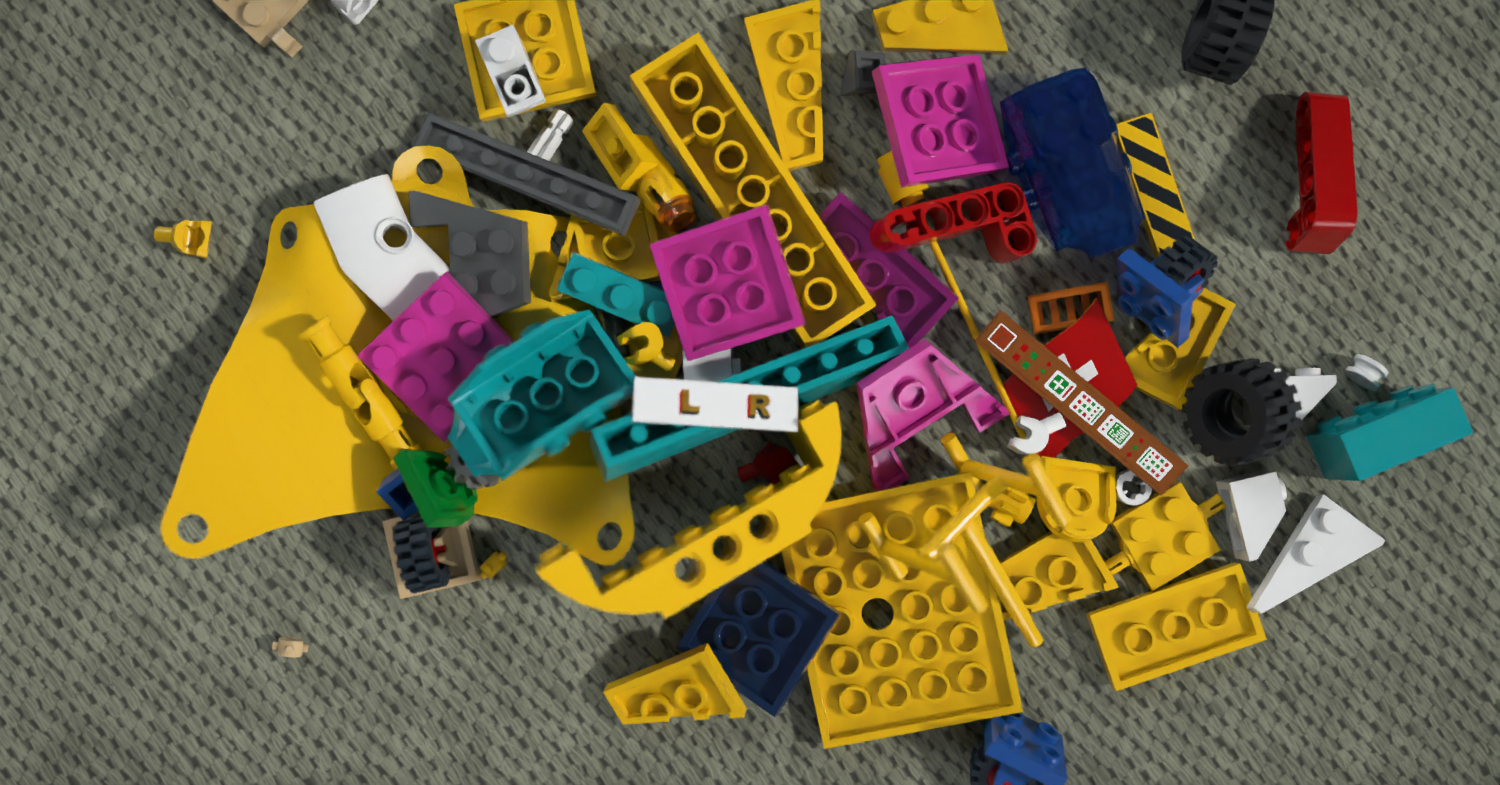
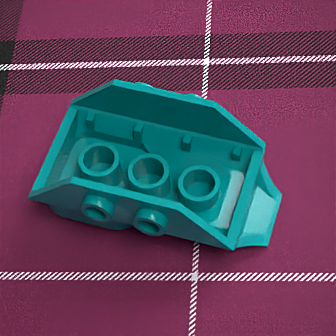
[448,309,636,481]

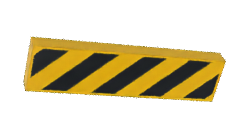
[1111,113,1196,259]

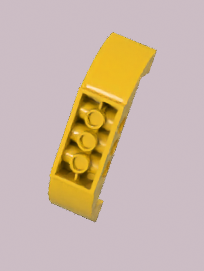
[534,399,841,619]

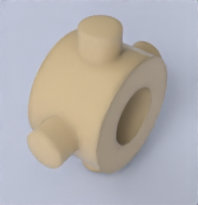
[272,637,309,658]

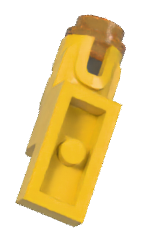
[582,103,696,231]

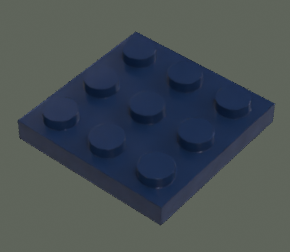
[676,561,841,717]

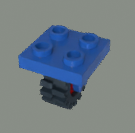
[1117,236,1218,348]
[970,712,1068,785]

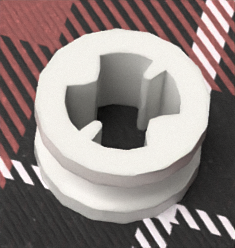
[1344,354,1389,391]
[1116,469,1152,506]

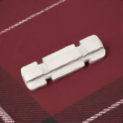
[527,109,573,161]

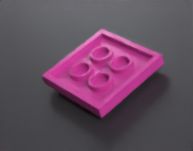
[872,54,1009,188]
[649,205,806,362]
[358,271,515,443]

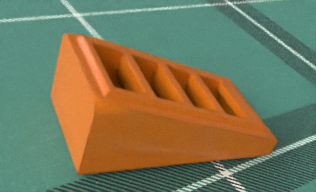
[1027,281,1114,335]

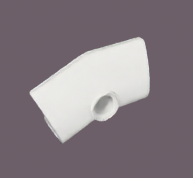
[314,174,450,321]

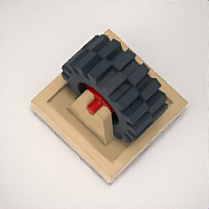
[382,512,481,599]

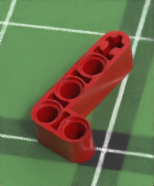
[1285,92,1358,254]
[870,182,1037,264]

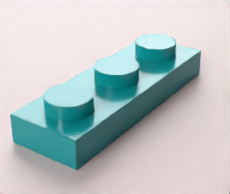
[556,251,675,338]

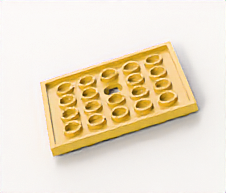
[782,472,1023,749]

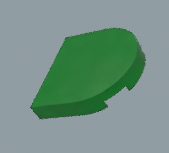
[393,450,478,528]

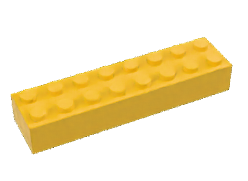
[630,33,877,349]

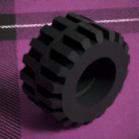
[1181,0,1275,85]
[1182,358,1302,466]

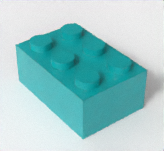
[1306,384,1474,481]

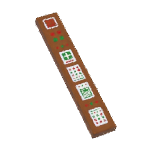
[974,310,1189,496]

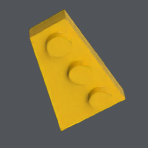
[872,0,1008,55]

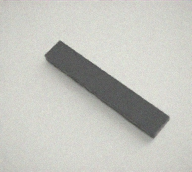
[412,112,641,237]

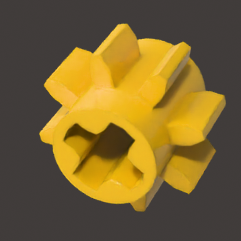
[988,487,1036,527]

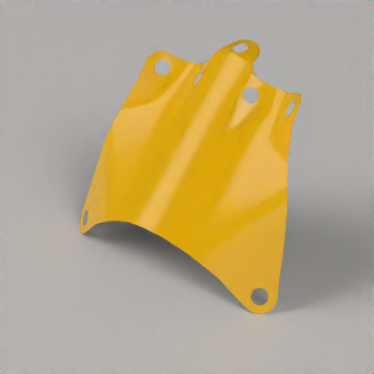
[160,146,634,566]

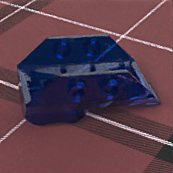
[1000,67,1146,258]

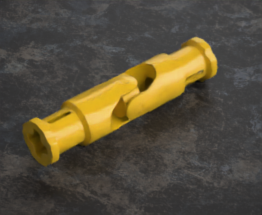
[297,315,423,469]

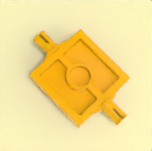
[1104,481,1226,591]

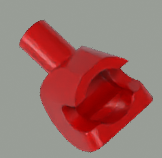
[737,441,799,485]

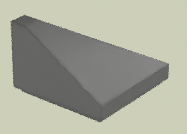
[841,50,886,96]

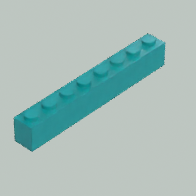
[589,315,909,482]

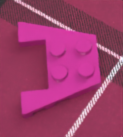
[856,339,1009,491]

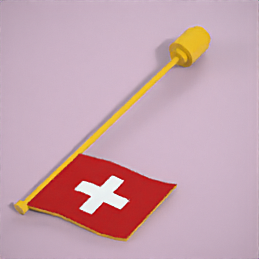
[877,151,1137,458]

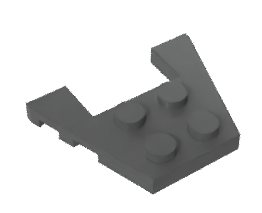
[409,190,531,319]

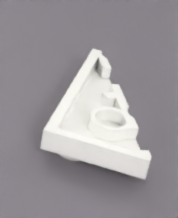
[1246,494,1385,614]

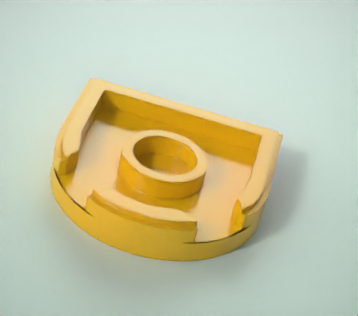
[1036,456,1116,542]

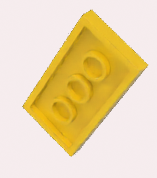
[1086,562,1267,691]

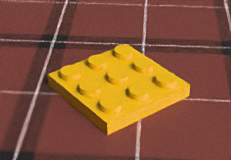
[454,0,597,122]

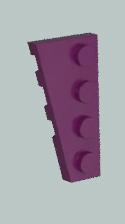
[819,192,959,349]

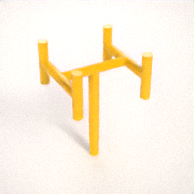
[858,432,1071,648]

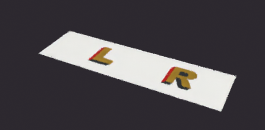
[633,377,798,432]

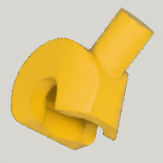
[154,220,212,259]
[616,322,676,372]

